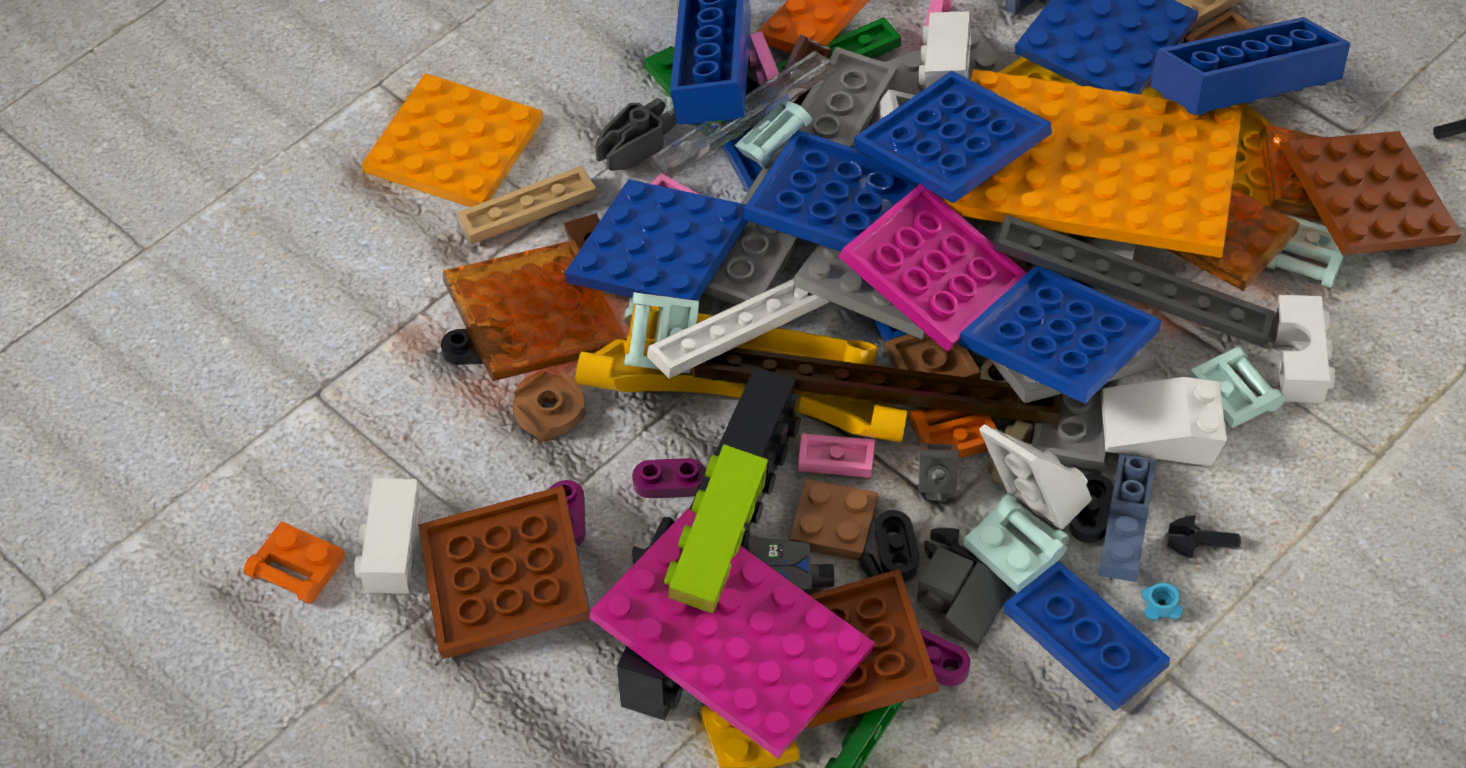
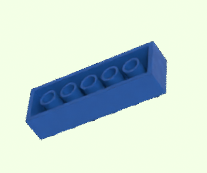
[670,0,751,125]
[1150,17,1351,115]

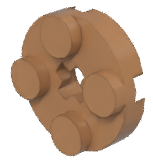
[513,371,586,441]

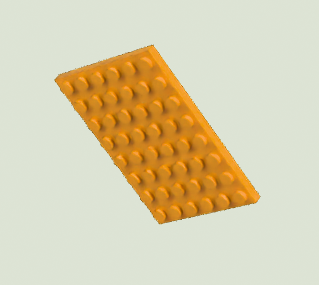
[942,69,1242,258]

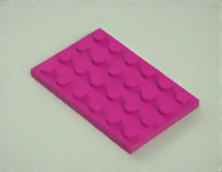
[589,508,875,759]

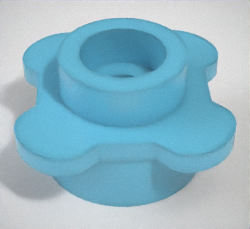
[1141,583,1183,621]

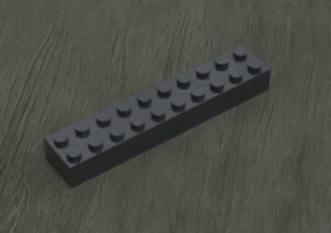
[617,367,801,721]

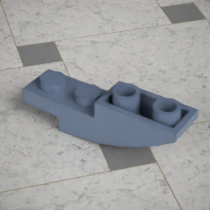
[1098,454,1156,582]

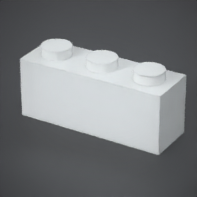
[919,11,971,88]
[354,478,422,594]

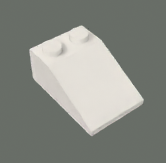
[1100,377,1227,466]
[979,424,1092,530]

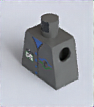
[749,537,834,595]

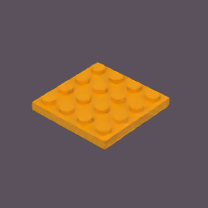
[362,73,543,207]

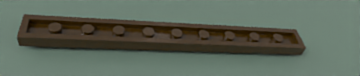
[694,348,1062,425]

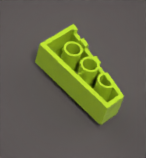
[664,444,768,614]

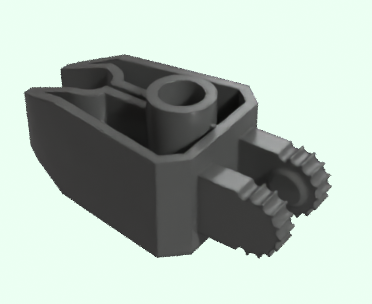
[595,98,677,171]

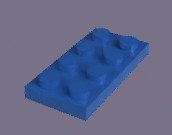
[1003,561,1171,712]

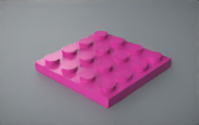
[838,184,1027,352]

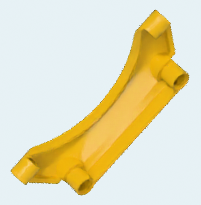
[575,304,907,443]

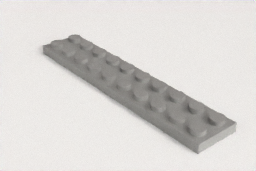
[703,47,898,305]

